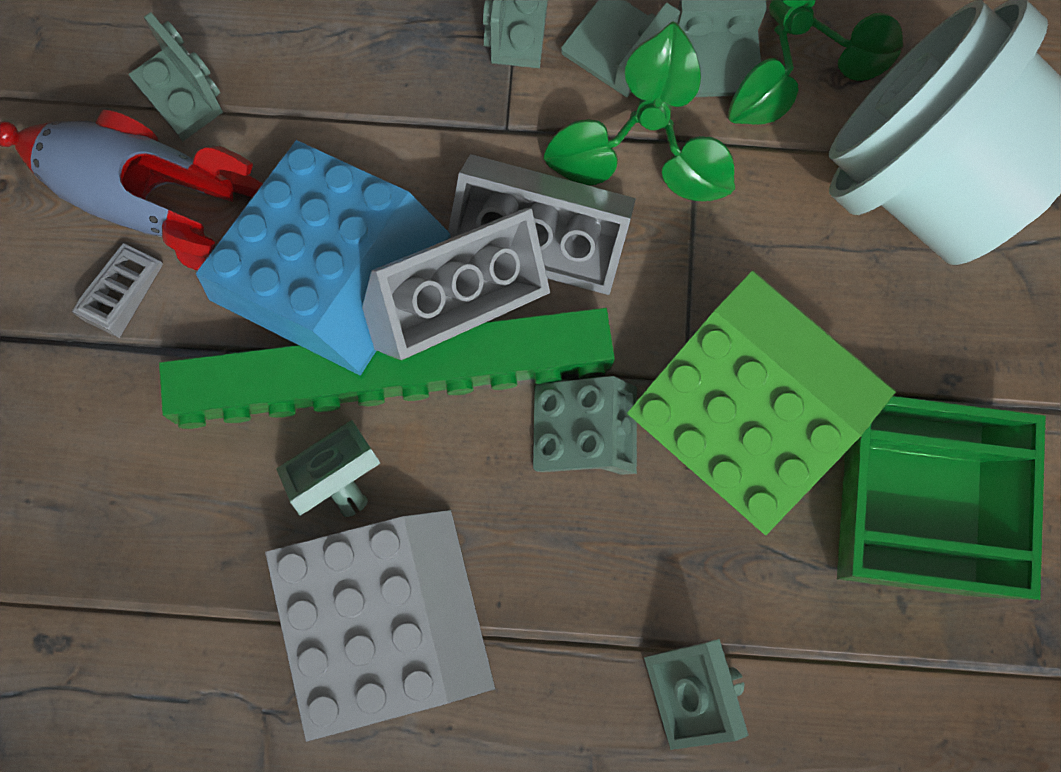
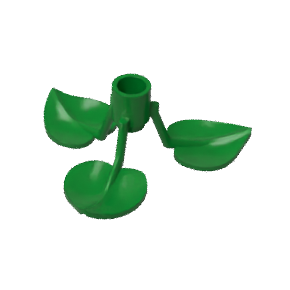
[727,0,903,125]
[544,21,735,201]

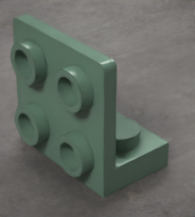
[483,0,548,69]
[561,0,681,98]
[677,0,767,97]
[128,12,223,141]
[533,376,637,475]

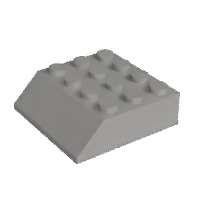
[265,510,495,742]

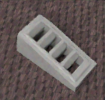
[72,243,163,338]

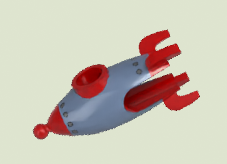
[0,110,263,271]

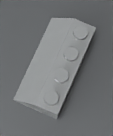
[448,154,636,295]
[362,208,550,360]

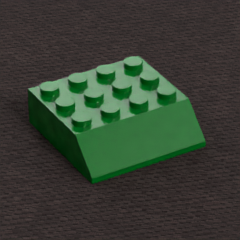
[837,396,1046,600]

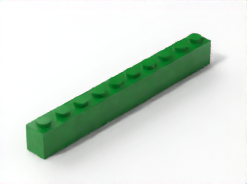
[159,308,615,429]

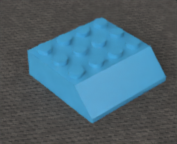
[196,140,451,375]

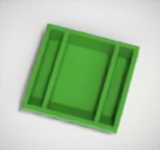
[627,270,896,536]

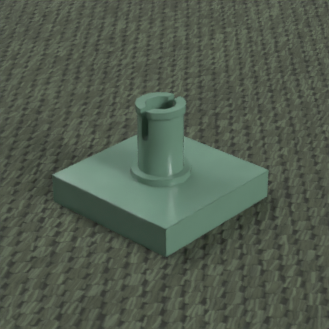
[276,420,380,517]
[644,639,749,750]

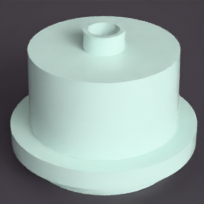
[829,0,1061,265]

